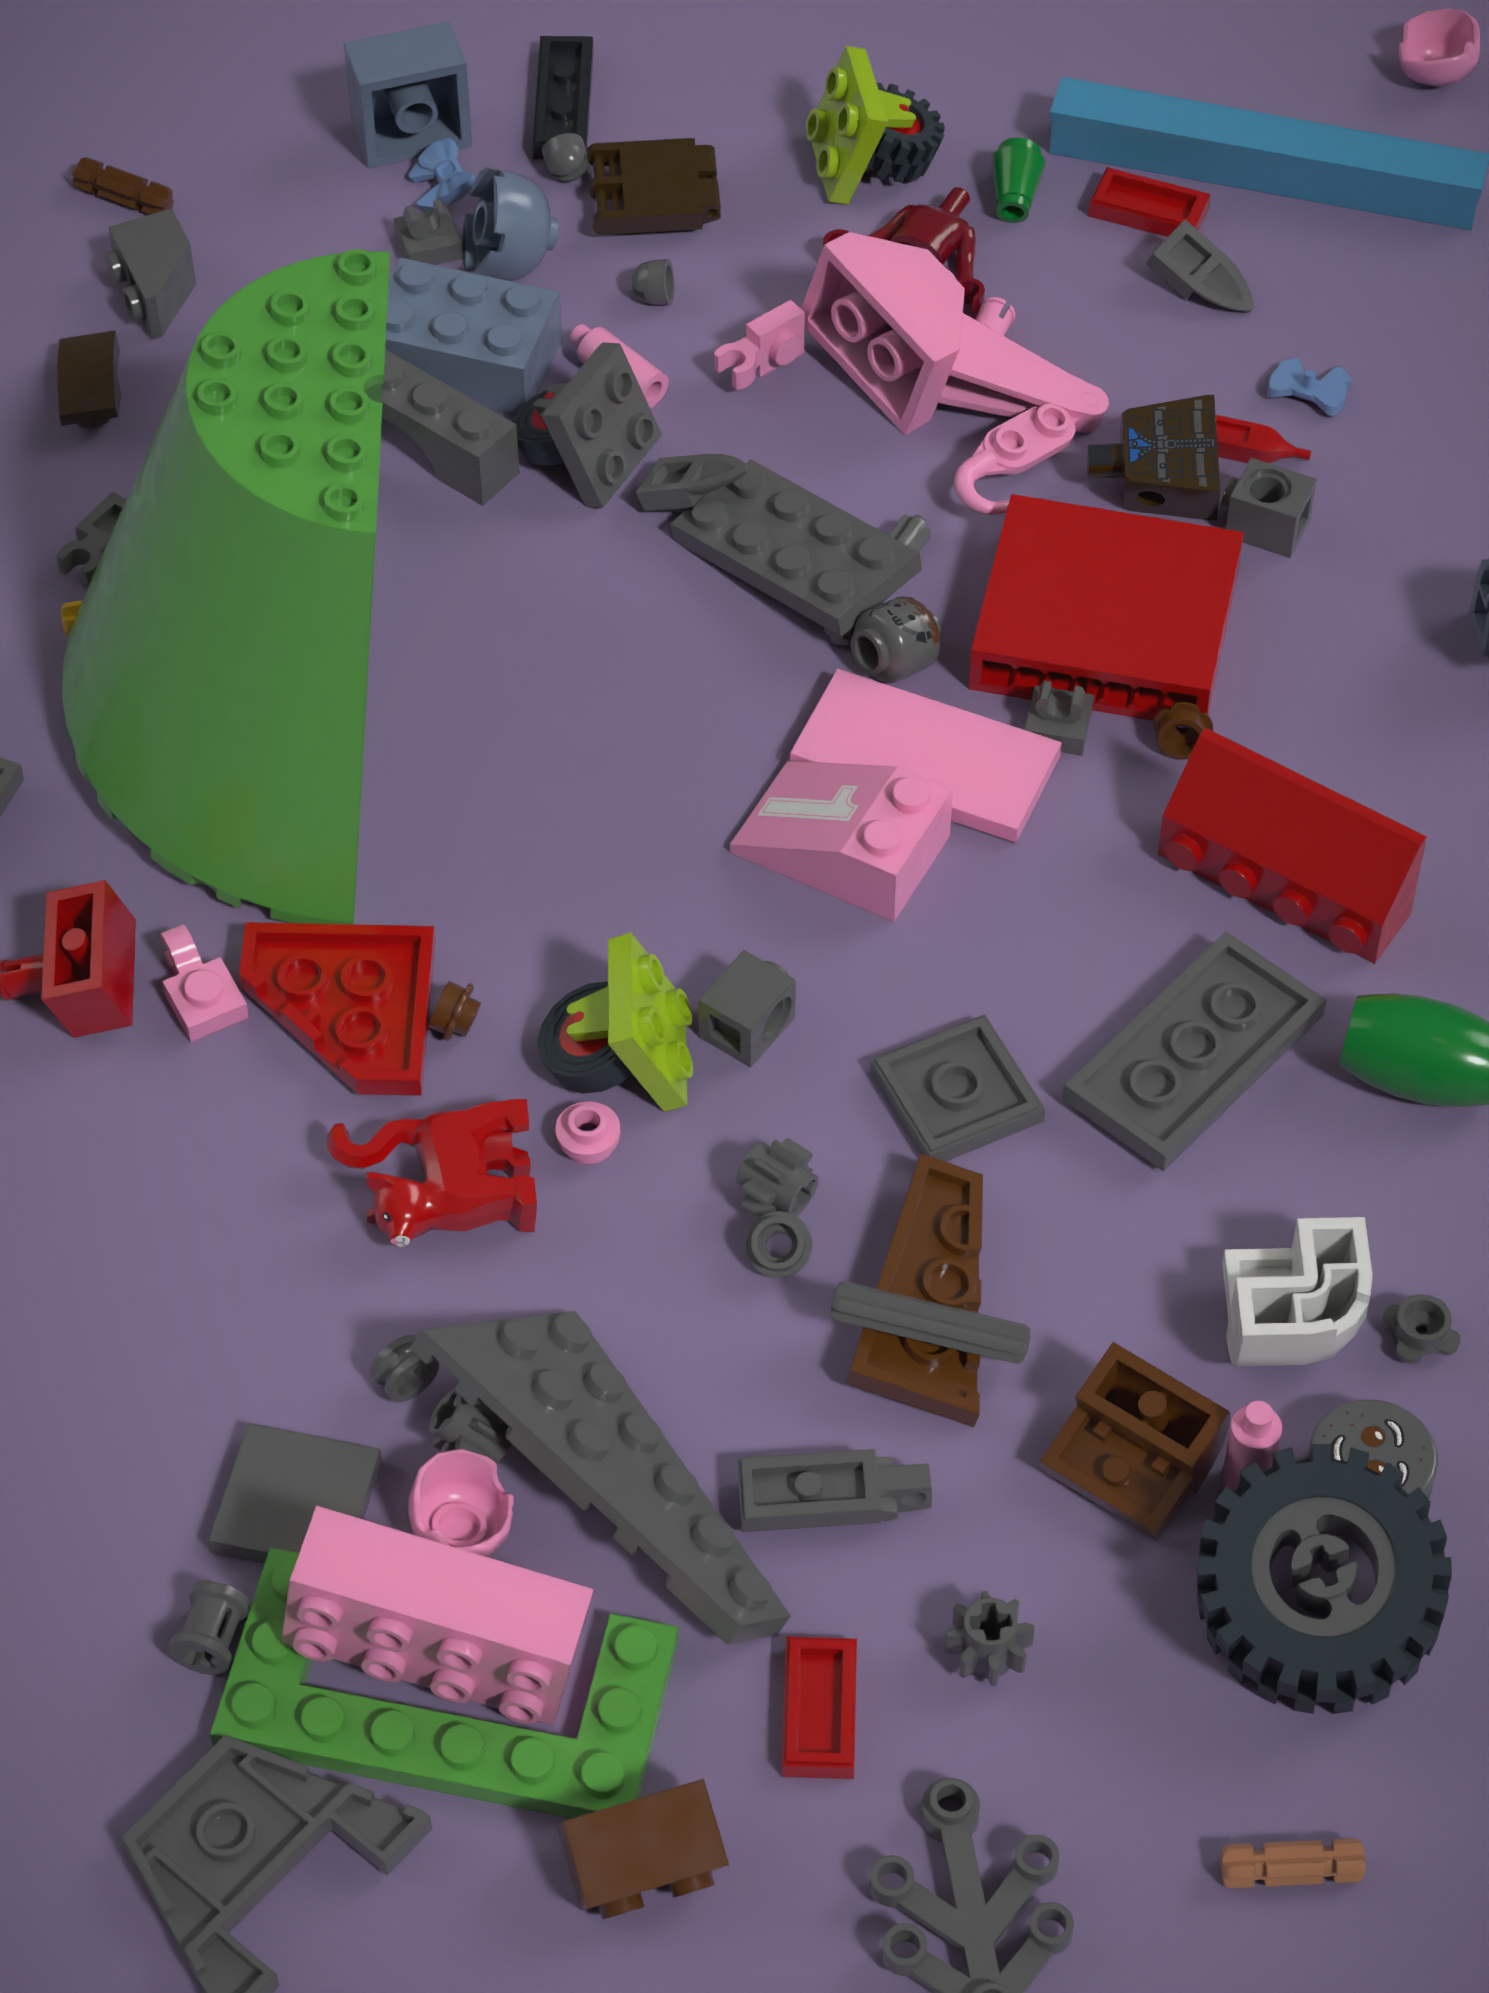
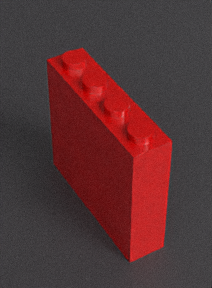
[968,494,1244,727]

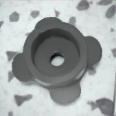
[1382,1294,1460,1364]

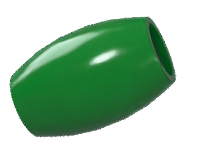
[1338,993,1489,1107]

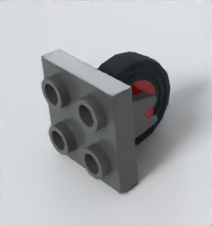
[512,342,662,508]

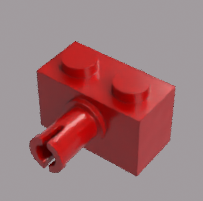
[0,880,136,1038]

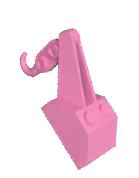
[801,232,1109,515]

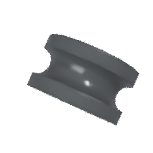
[370,1335,439,1402]

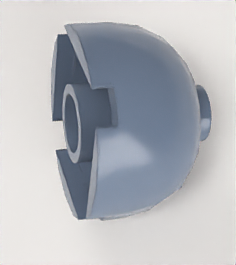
[462,167,559,281]

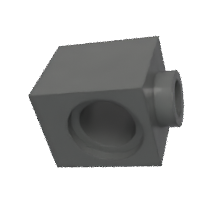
[1220,458,1317,558]
[698,950,796,1068]

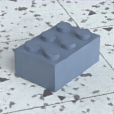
[385,257,562,416]

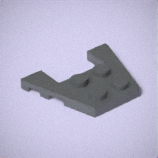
[121,1735,432,1993]

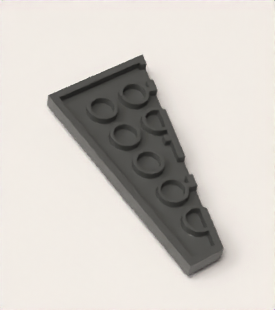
[409,1311,791,1645]

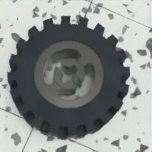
[1197,1444,1452,1714]

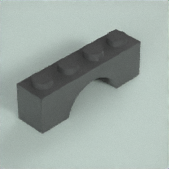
[381,349,520,506]

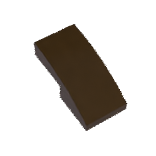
[57,330,121,428]

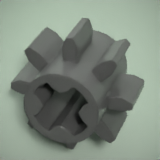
[736,1137,818,1217]
[429,1389,511,1463]
[944,1591,1034,1686]

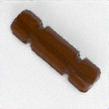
[71,157,174,215]

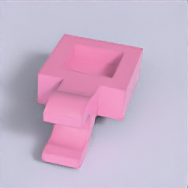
[714,300,805,390]
[160,924,249,1042]

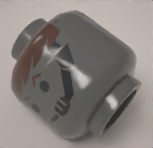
[851,596,941,683]

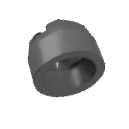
[542,133,588,182]
[631,259,675,305]

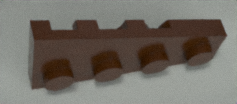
[845,1153,983,1427]

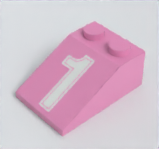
[729,761,953,922]

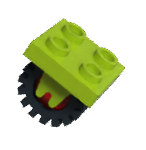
[806,46,945,205]

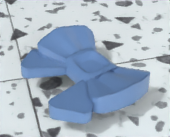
[408,138,476,211]
[1267,358,1352,417]

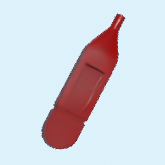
[1216,415,1312,464]

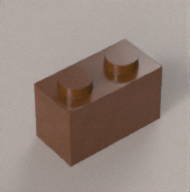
[556,1779,729,1920]

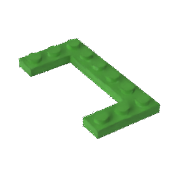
[210,1548,679,1819]

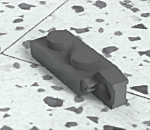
[737,1449,932,1532]

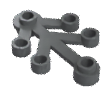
[869,1778,1074,1993]

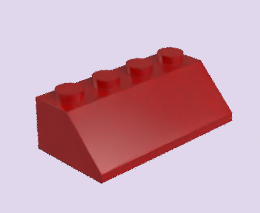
[1158,728,1427,964]

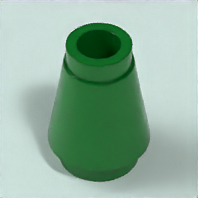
[991,137,1045,223]

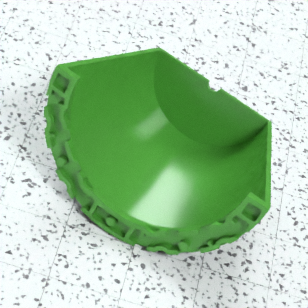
[62,249,390,924]

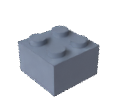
[344,21,472,168]

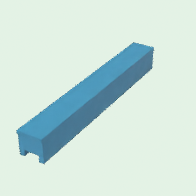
[1049,77,1489,231]

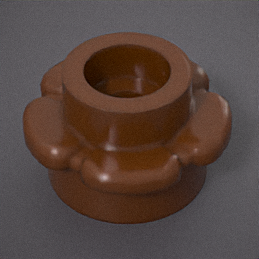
[1153,702,1213,759]
[428,981,482,1041]

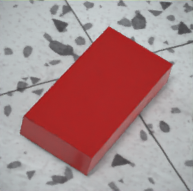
[1088,167,1211,237]
[782,1636,857,1779]

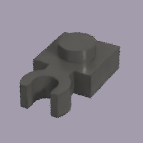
[57,492,127,588]

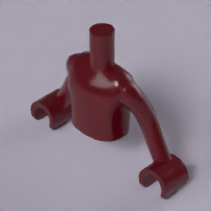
[823,187,985,319]

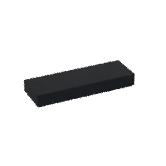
[532,36,594,159]

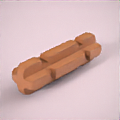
[1220,1838,1366,1889]

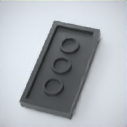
[670,459,922,637]
[1063,932,1326,1171]

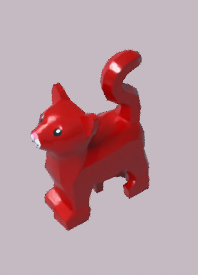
[327,1099,537,1248]

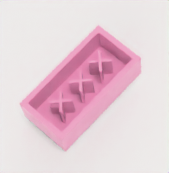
[281,1505,594,1726]

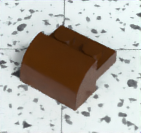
[1039,1342,1231,1541]

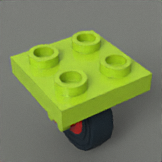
[537,932,693,1112]

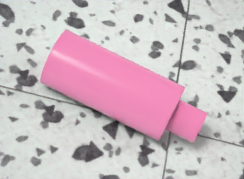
[570,324,669,408]
[1221,1401,1282,1492]

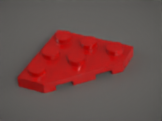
[239,922,436,1096]

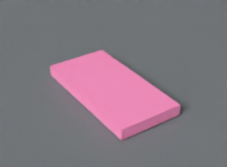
[790,668,1062,843]

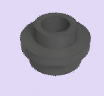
[745,1211,812,1279]

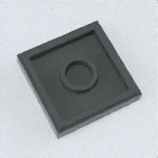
[870,1014,1045,1162]
[208,1423,382,1563]

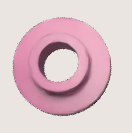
[555,1101,621,1164]

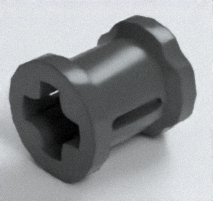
[168,1580,251,1675]

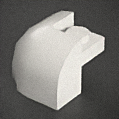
[1222,1217,1373,1367]

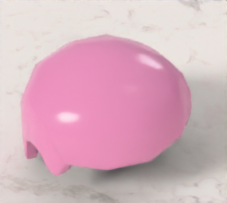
[1399,8,1481,87]
[408,1448,514,1557]

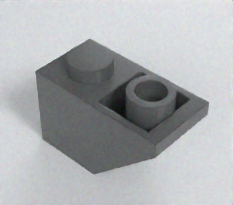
[104,208,196,339]

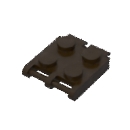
[587,138,721,235]

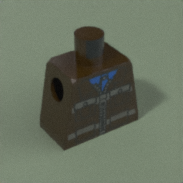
[1087,395,1220,520]

